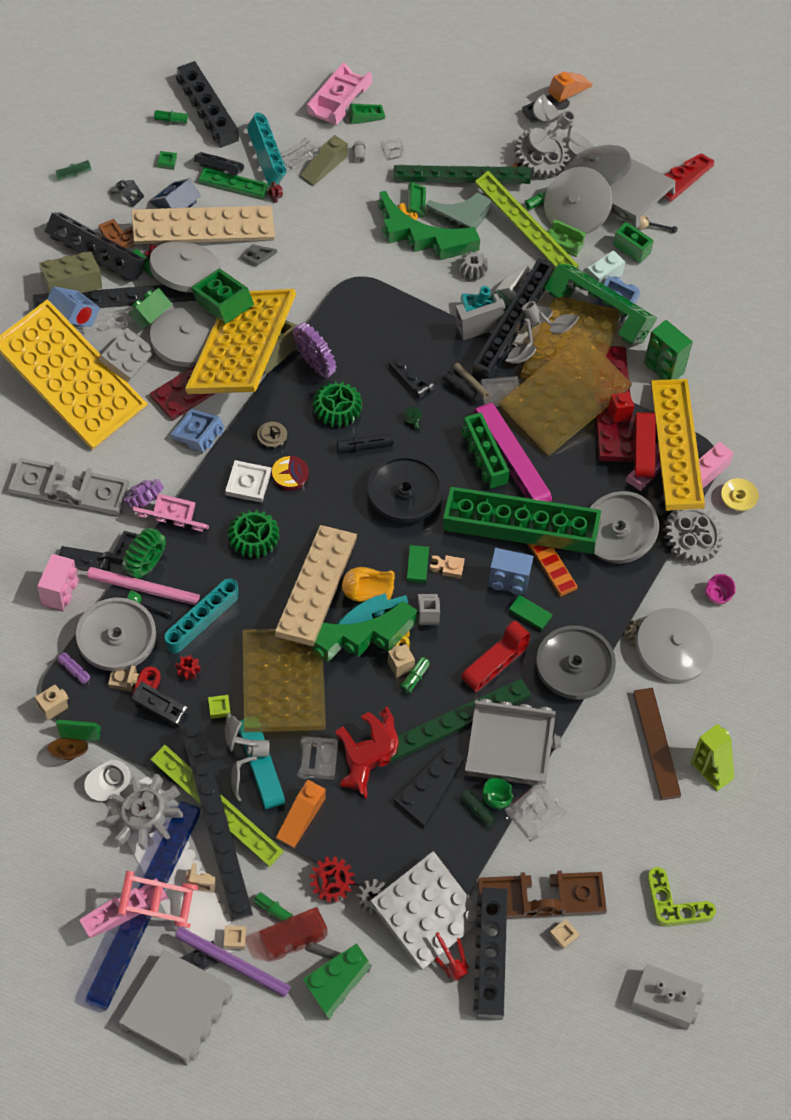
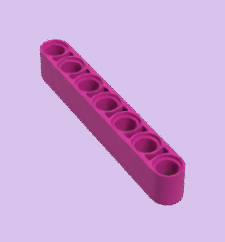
[473,402,552,502]

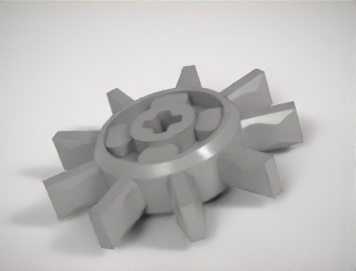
[105,774,183,850]

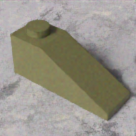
[301,135,348,186]

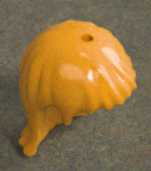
[342,567,395,602]

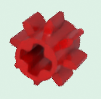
[176,655,201,681]

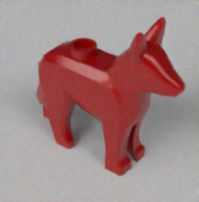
[335,706,399,799]

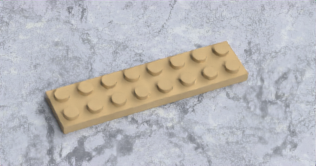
[131,206,275,244]
[275,525,357,646]

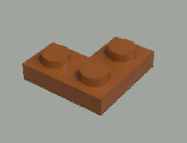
[98,219,137,249]

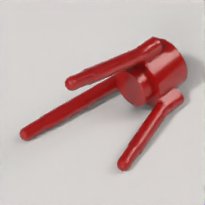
[434,932,469,981]

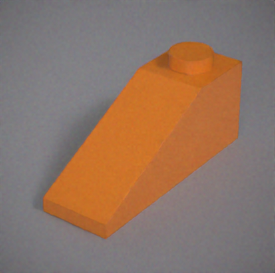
[548,71,593,102]
[276,780,326,848]

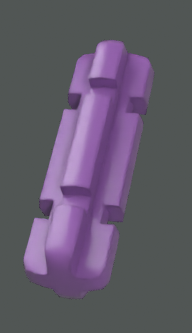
[58,652,90,684]

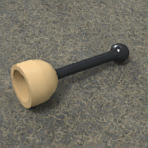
[638,215,678,233]

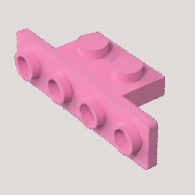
[132,494,209,532]

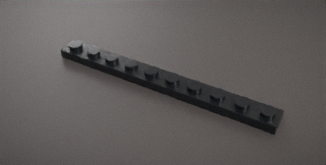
[33,285,196,309]
[180,720,254,922]

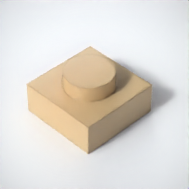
[549,919,580,950]
[224,926,247,949]

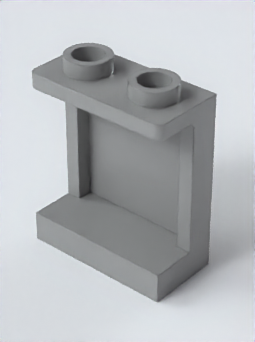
[456,293,505,340]

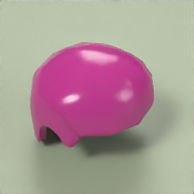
[704,574,736,605]

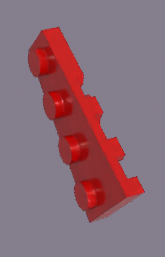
[662,153,714,202]

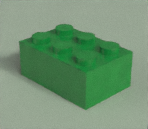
[191,268,255,324]
[644,320,693,380]

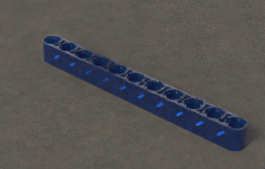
[85,801,201,1011]

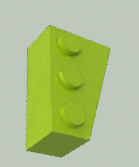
[690,723,735,792]

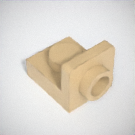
[108,666,139,692]
[186,863,216,893]

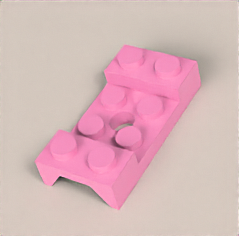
[307,63,372,125]

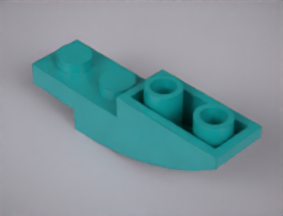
[336,593,408,624]

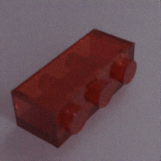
[259,907,328,961]

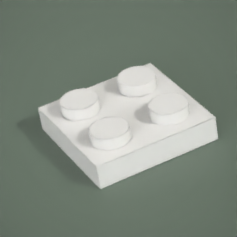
[225,460,271,503]

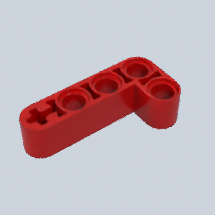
[634,412,655,479]
[461,621,530,692]

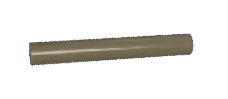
[453,363,490,399]

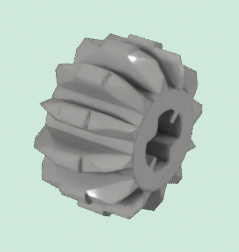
[459,250,488,281]
[356,879,386,915]

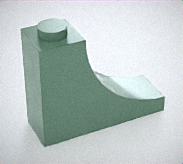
[425,192,492,229]

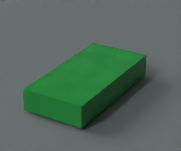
[407,182,426,217]
[407,545,429,583]
[509,595,552,632]

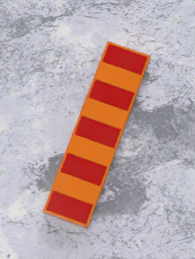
[527,544,578,597]

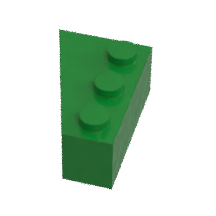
[303,943,371,1020]

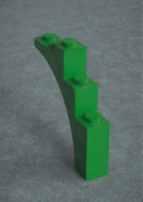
[377,191,480,260]
[312,601,418,662]

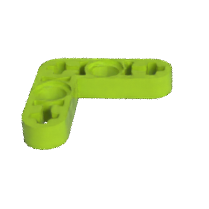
[647,867,716,927]

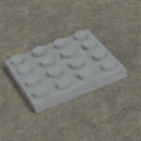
[369,851,481,970]

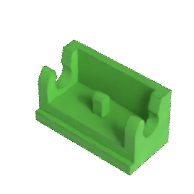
[547,219,586,257]

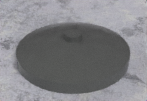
[563,145,631,185]
[536,626,616,699]

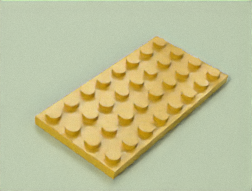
[185,289,296,394]
[0,299,148,450]

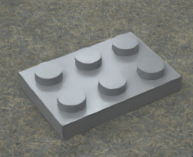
[98,328,154,383]

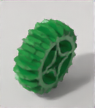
[312,381,362,428]
[228,509,279,558]
[122,528,166,578]

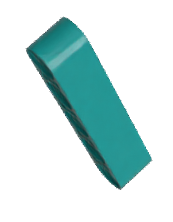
[246,112,287,185]
[165,579,239,653]
[238,716,285,810]

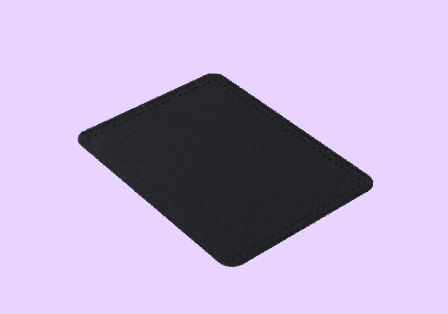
[42,276,715,896]

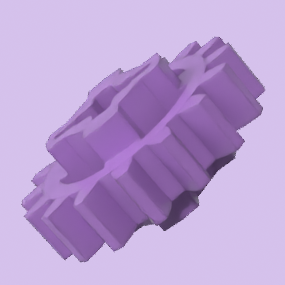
[123,479,164,508]

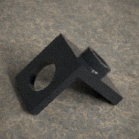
[110,180,144,207]

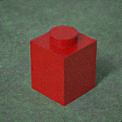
[608,392,635,423]

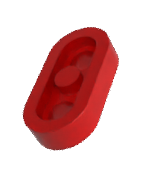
[133,667,161,694]

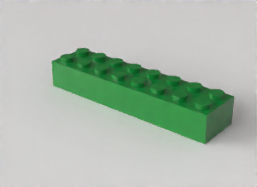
[443,487,601,554]

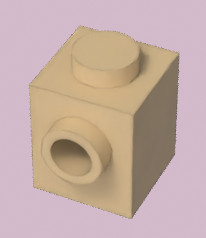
[388,644,415,678]
[35,684,69,720]

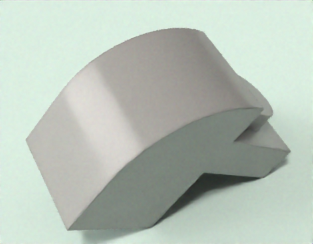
[418,594,440,625]

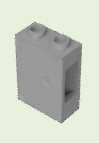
[630,964,704,1030]

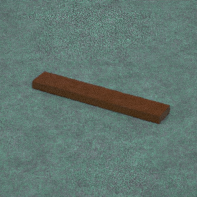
[633,688,681,801]

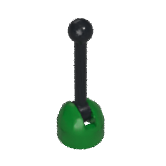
[127,590,172,617]

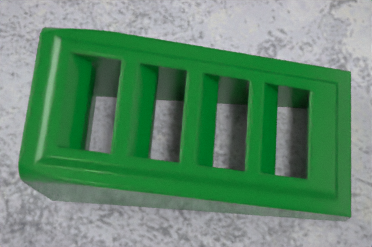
[347,103,386,124]

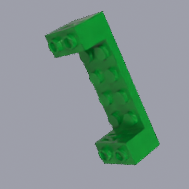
[545,263,657,344]

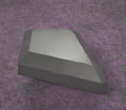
[242,244,277,266]

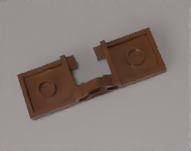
[478,870,607,919]

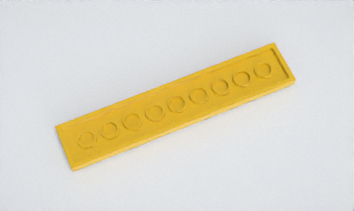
[651,379,705,510]

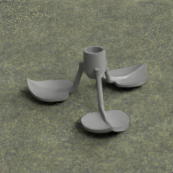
[529,94,594,155]
[505,301,579,363]
[225,712,269,801]

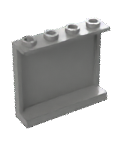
[609,157,675,228]
[465,699,556,787]
[119,949,233,1066]

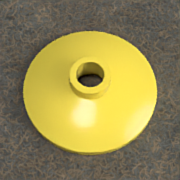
[721,478,759,511]

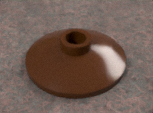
[47,738,88,760]

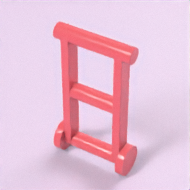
[118,871,198,928]

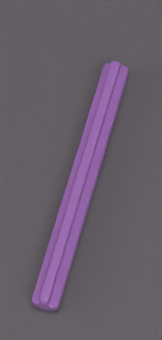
[175,927,290,997]

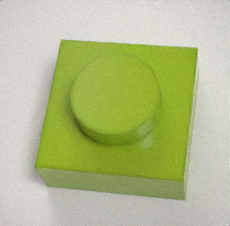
[208,695,230,719]

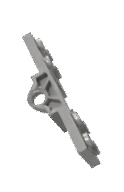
[8,458,129,515]

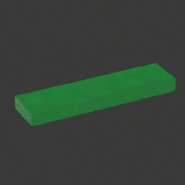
[198,167,269,200]

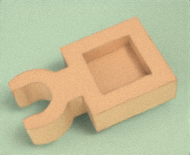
[430,555,465,579]

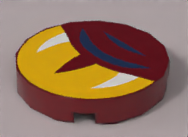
[272,456,309,491]

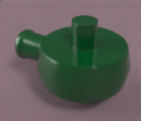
[404,407,421,430]

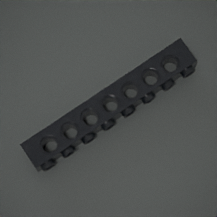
[472,258,554,383]

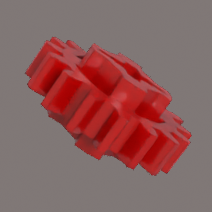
[309,857,355,903]

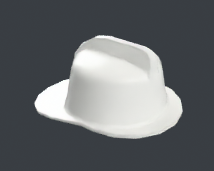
[85,760,130,801]

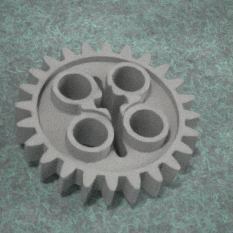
[514,127,569,179]
[663,509,724,564]

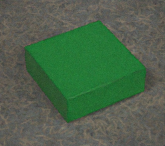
[157,151,177,170]

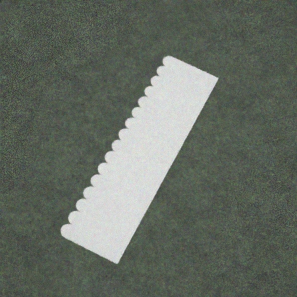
[105,777,236,954]

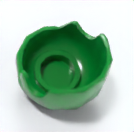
[482,778,514,809]

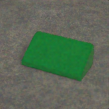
[56,720,101,741]

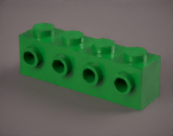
[461,412,509,489]

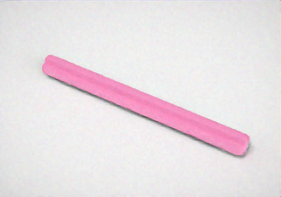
[87,567,200,606]

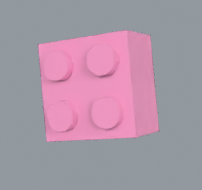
[38,554,79,611]

